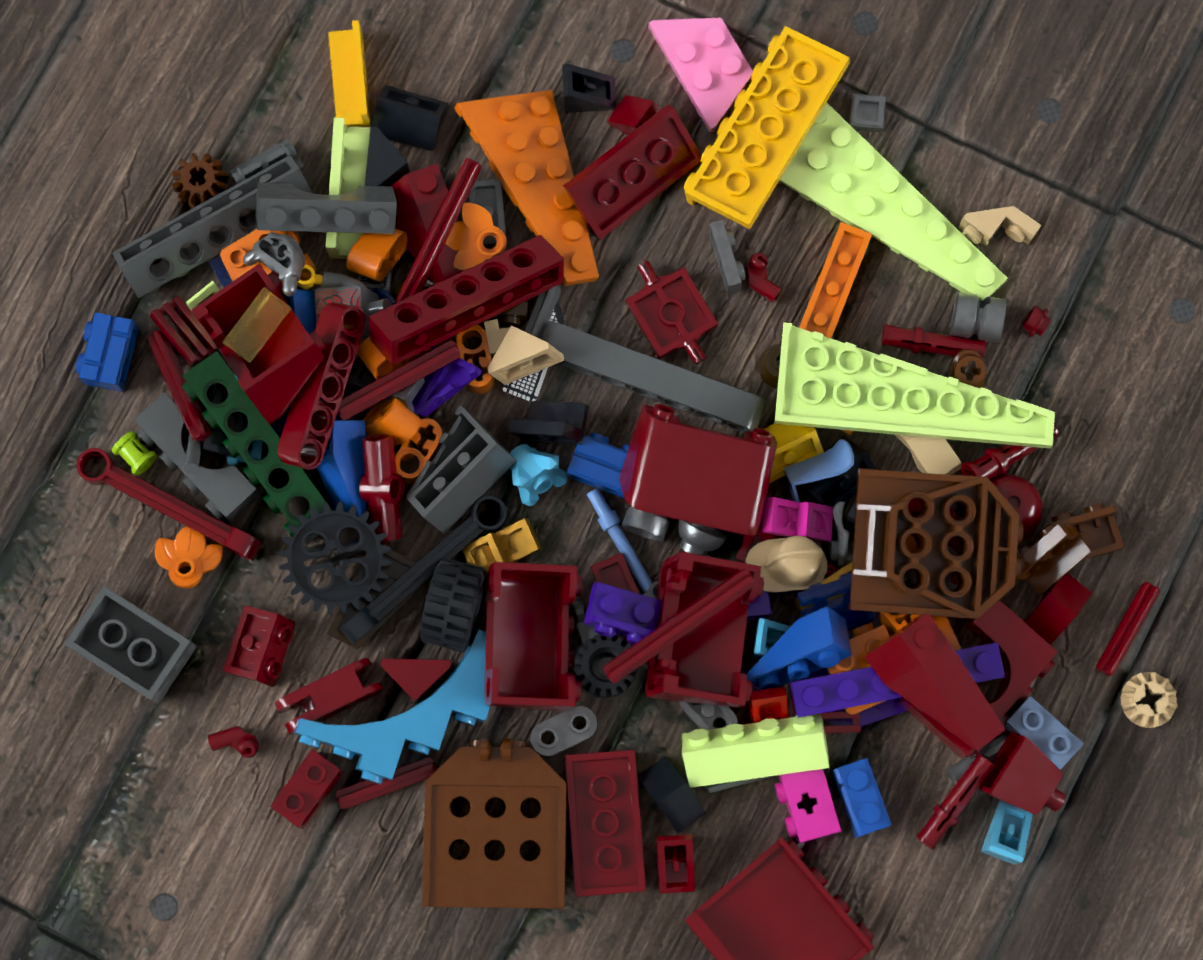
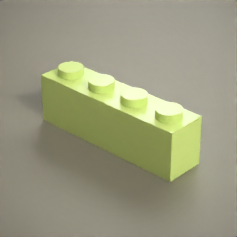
[682,713,829,788]

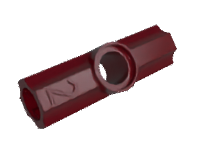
[359,434,405,542]

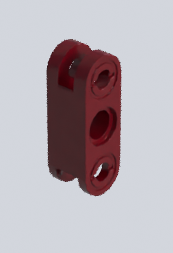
[274,658,384,735]

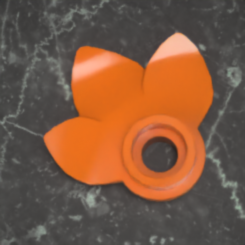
[445,203,507,271]
[155,526,223,589]

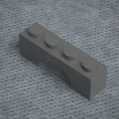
[256,183,397,234]
[134,392,261,523]

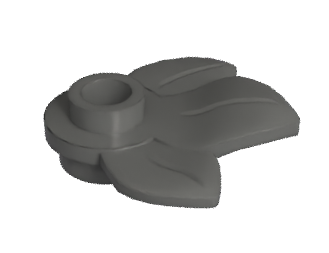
[829,502,853,568]

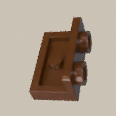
[1044,502,1124,561]
[1015,523,1092,594]

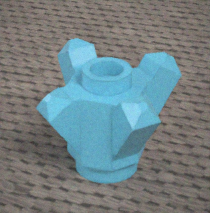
[510,444,567,506]

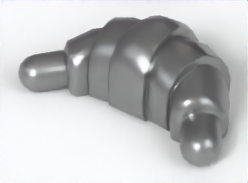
[243,232,305,296]

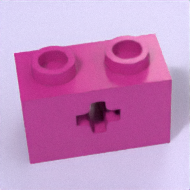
[774,769,841,844]

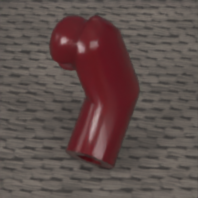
[745,253,782,303]
[208,726,259,758]

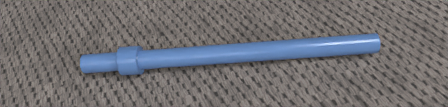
[587,488,657,597]

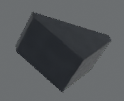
[562,63,616,113]
[364,127,410,187]
[637,757,706,834]

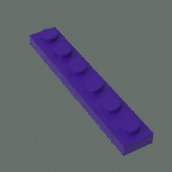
[790,642,1005,717]

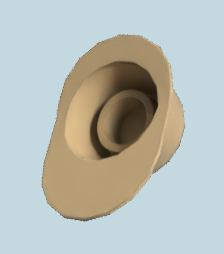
[745,535,827,592]

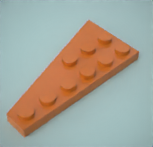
[454,90,599,286]

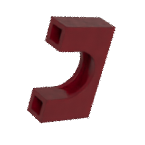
[899,600,1058,758]

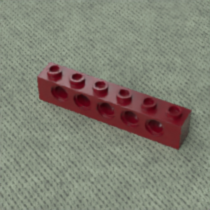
[369,235,564,366]

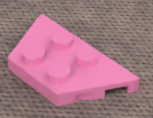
[648,18,753,133]

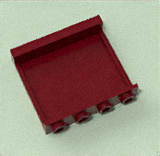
[684,837,875,960]

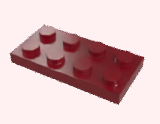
[563,105,702,240]
[565,750,646,897]

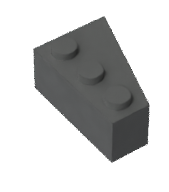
[406,405,517,534]

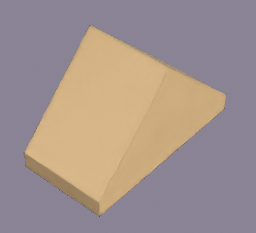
[488,325,564,385]

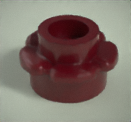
[1021,305,1051,338]

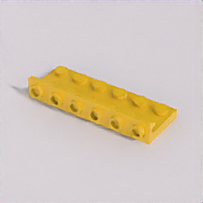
[684,26,850,229]

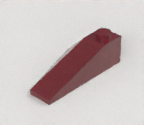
[390,163,463,284]
[864,613,1006,751]

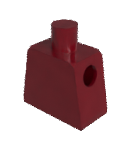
[979,731,1066,815]

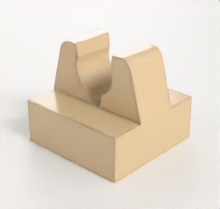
[484,319,510,360]

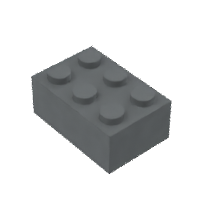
[64,585,197,704]

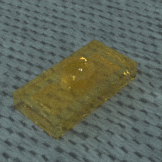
[222,287,292,363]

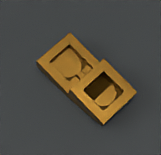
[462,518,542,575]

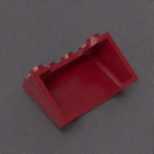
[484,562,583,711]

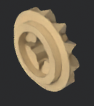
[1121,672,1178,728]

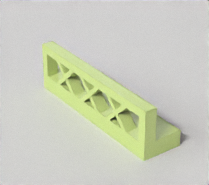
[325,118,371,259]

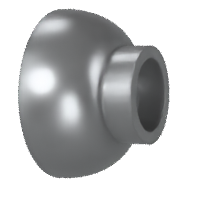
[678,520,726,556]

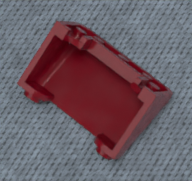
[191,263,327,425]
[619,404,777,536]
[645,552,764,707]

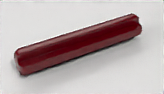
[1096,582,1160,676]
[336,756,437,809]

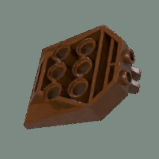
[849,469,1023,619]
[422,738,567,909]

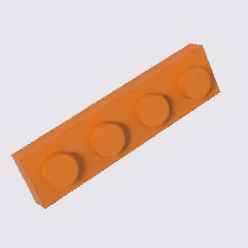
[799,222,872,338]

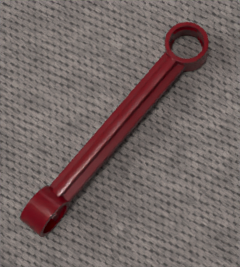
[76,448,263,562]

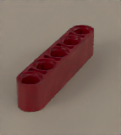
[277,302,366,470]

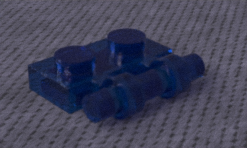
[797,572,874,630]

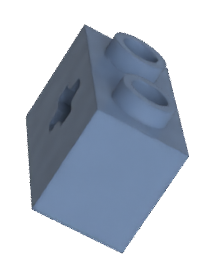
[1003,696,1084,770]

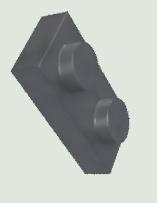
[709,220,746,295]

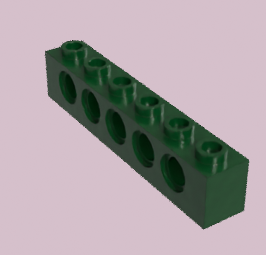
[181,351,332,545]

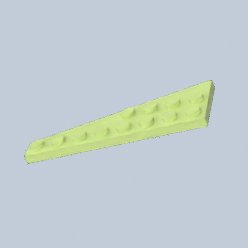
[778,102,1008,301]
[774,322,1055,449]

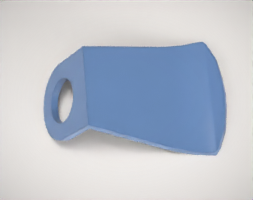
[784,439,854,502]

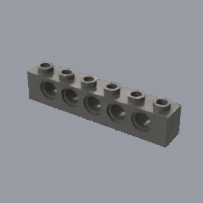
[113,155,312,298]

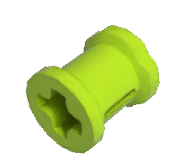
[112,431,158,476]

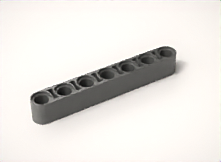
[541,321,766,433]

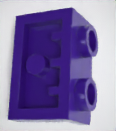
[584,582,662,644]

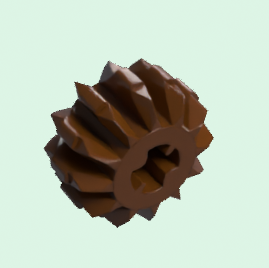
[172,153,229,209]

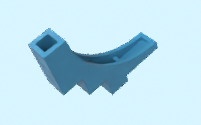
[293,630,490,784]

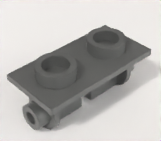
[229,139,304,184]

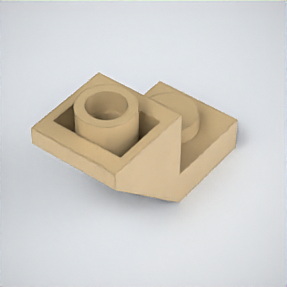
[958,206,1041,247]
[895,435,962,475]

